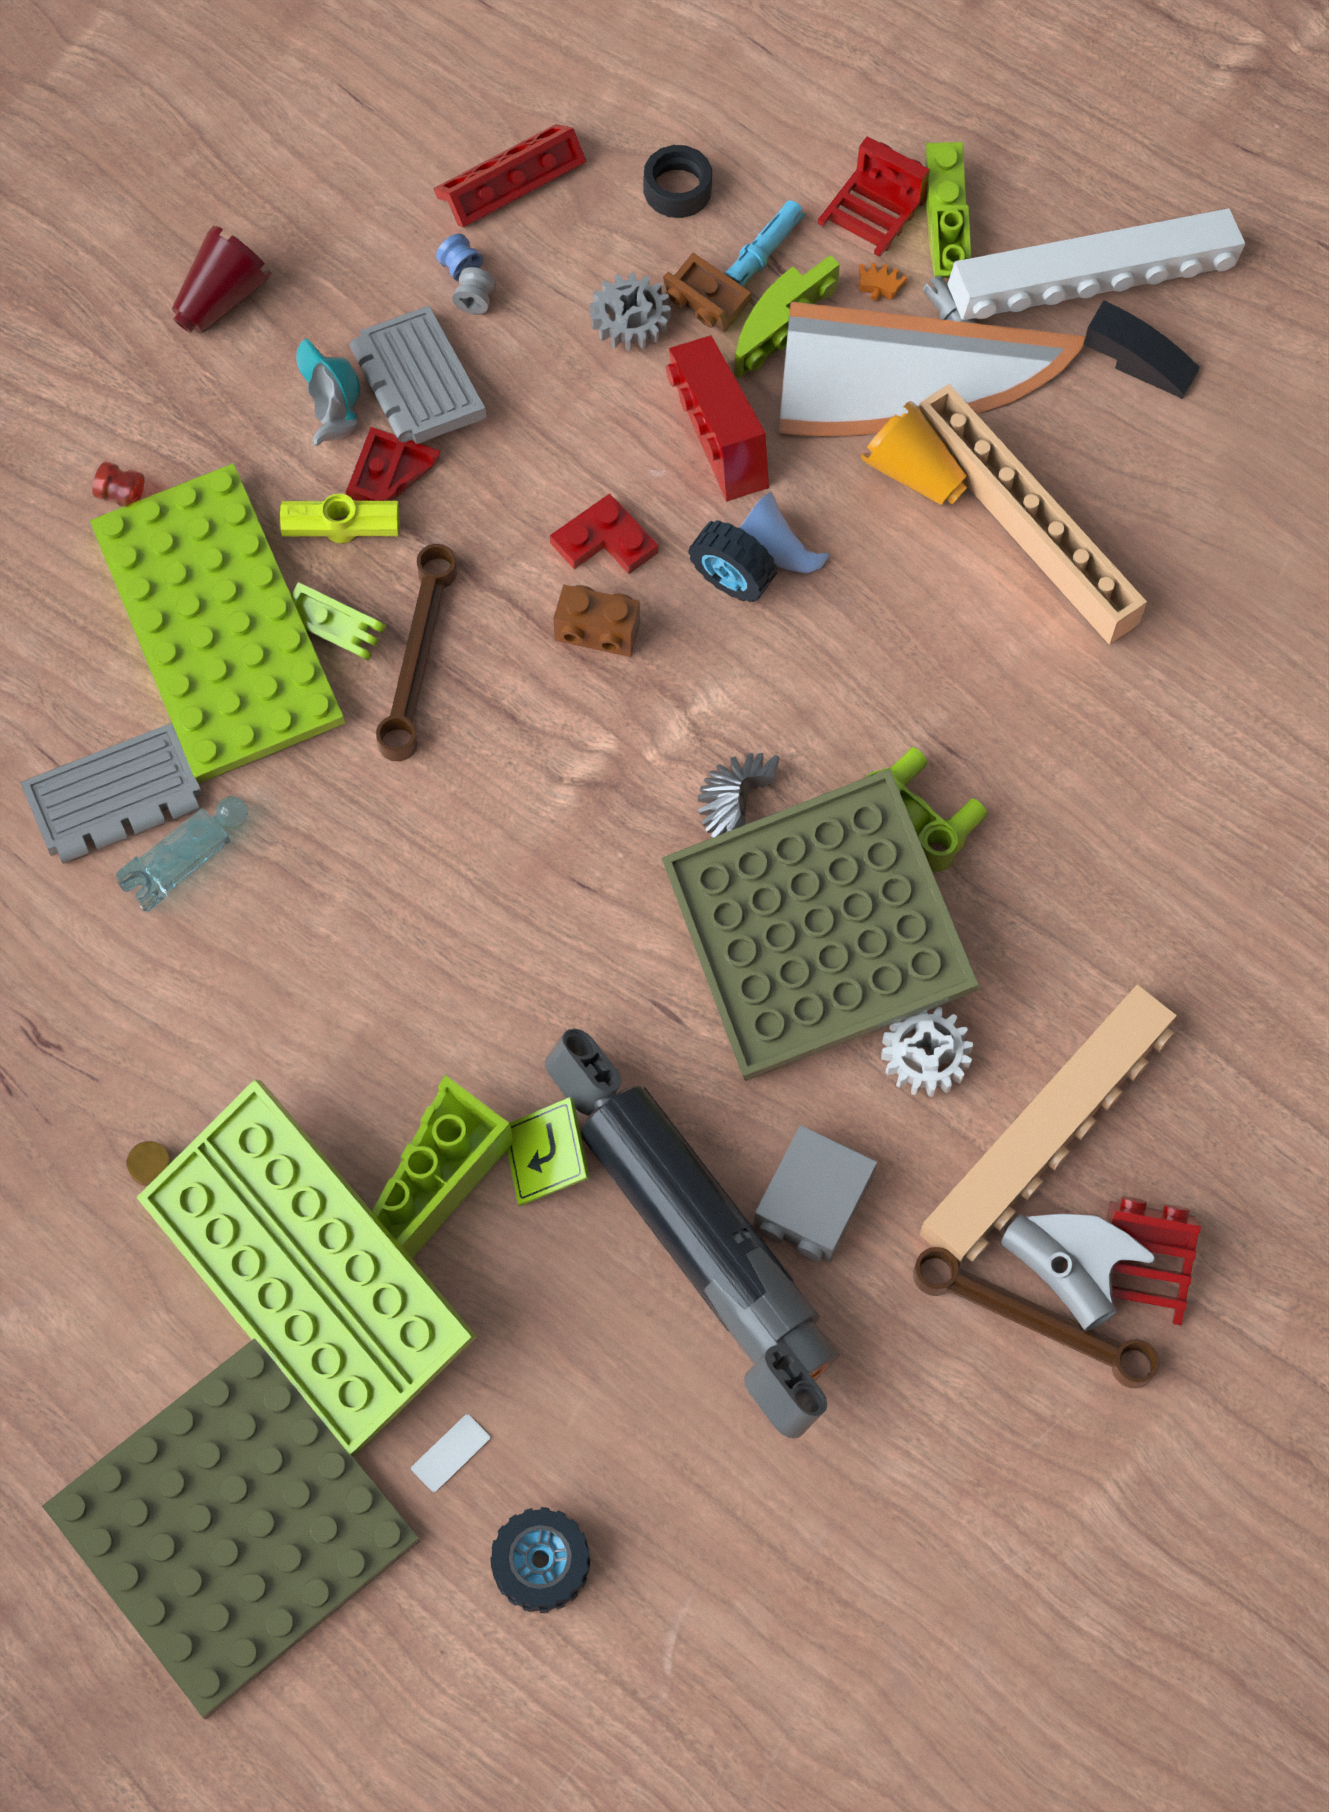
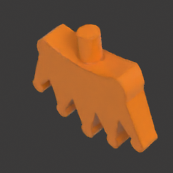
[859,263,907,301]

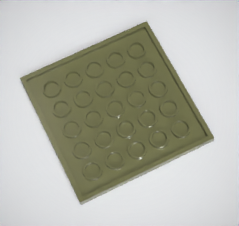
[662,768,980,1081]
[42,1338,420,1719]

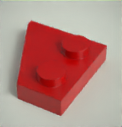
[346,427,441,501]

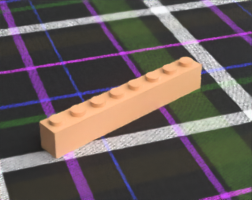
[919,384,1147,645]
[919,984,1177,1267]

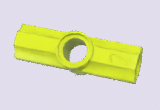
[280,494,400,544]

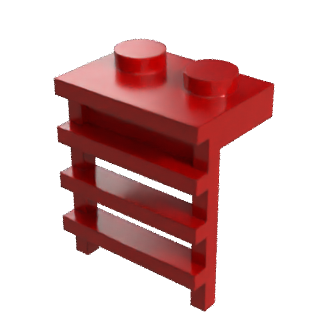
[818,136,930,257]
[1107,1197,1201,1326]

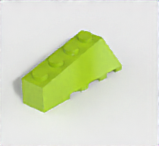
[372,1075,514,1259]

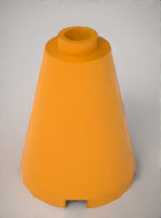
[860,400,968,505]

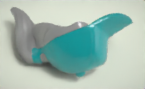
[296,338,360,446]

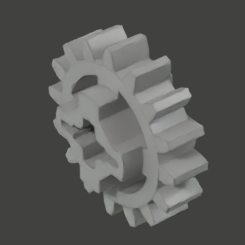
[590,273,671,351]

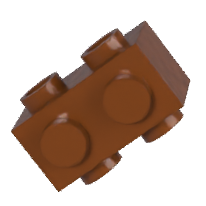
[554,584,640,657]

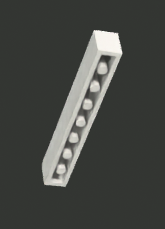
[947,208,1246,321]

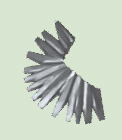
[698,753,780,838]

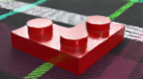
[550,493,659,574]

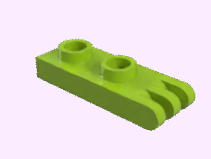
[291,582,387,661]

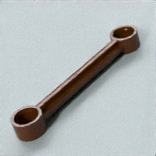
[376,544,457,761]
[913,1247,1159,1388]

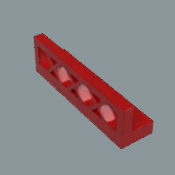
[433,124,587,227]

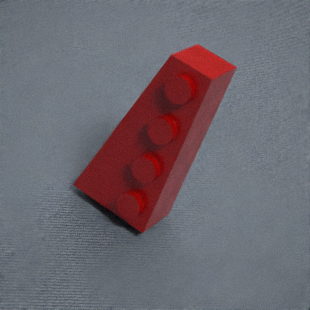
[666,335,769,502]

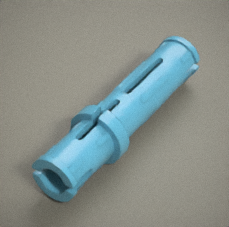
[724,200,805,287]

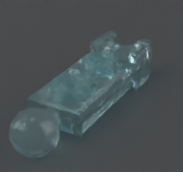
[116,796,248,912]

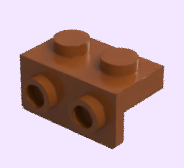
[663,252,752,332]

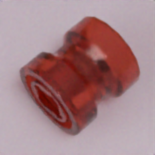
[92,461,145,507]

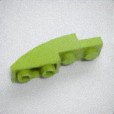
[925,142,971,278]
[734,255,840,379]

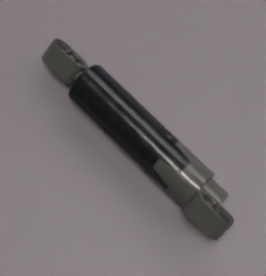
[545,1028,840,1439]

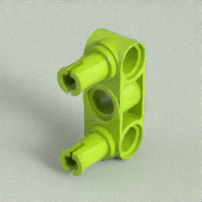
[865,747,988,872]

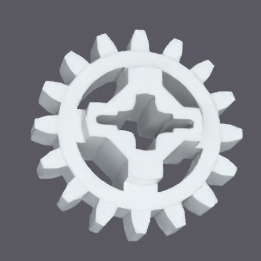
[881,1007,973,1097]

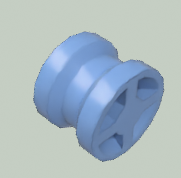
[436,233,483,282]

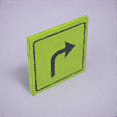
[507,1097,590,1206]

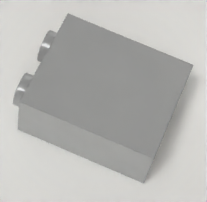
[754,1125,877,1262]

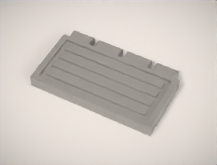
[349,306,487,444]
[20,723,202,864]

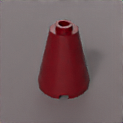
[172,226,272,334]

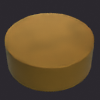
[126,1141,171,1186]

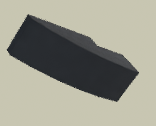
[1083,300,1200,399]

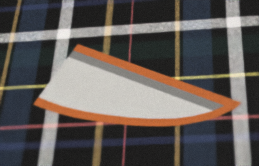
[779,302,1085,436]

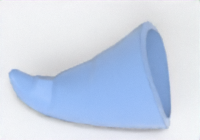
[739,492,829,573]

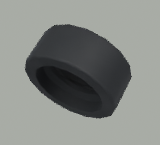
[643,145,713,218]

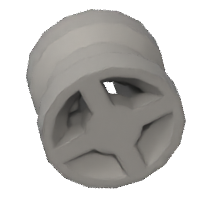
[452,267,496,315]

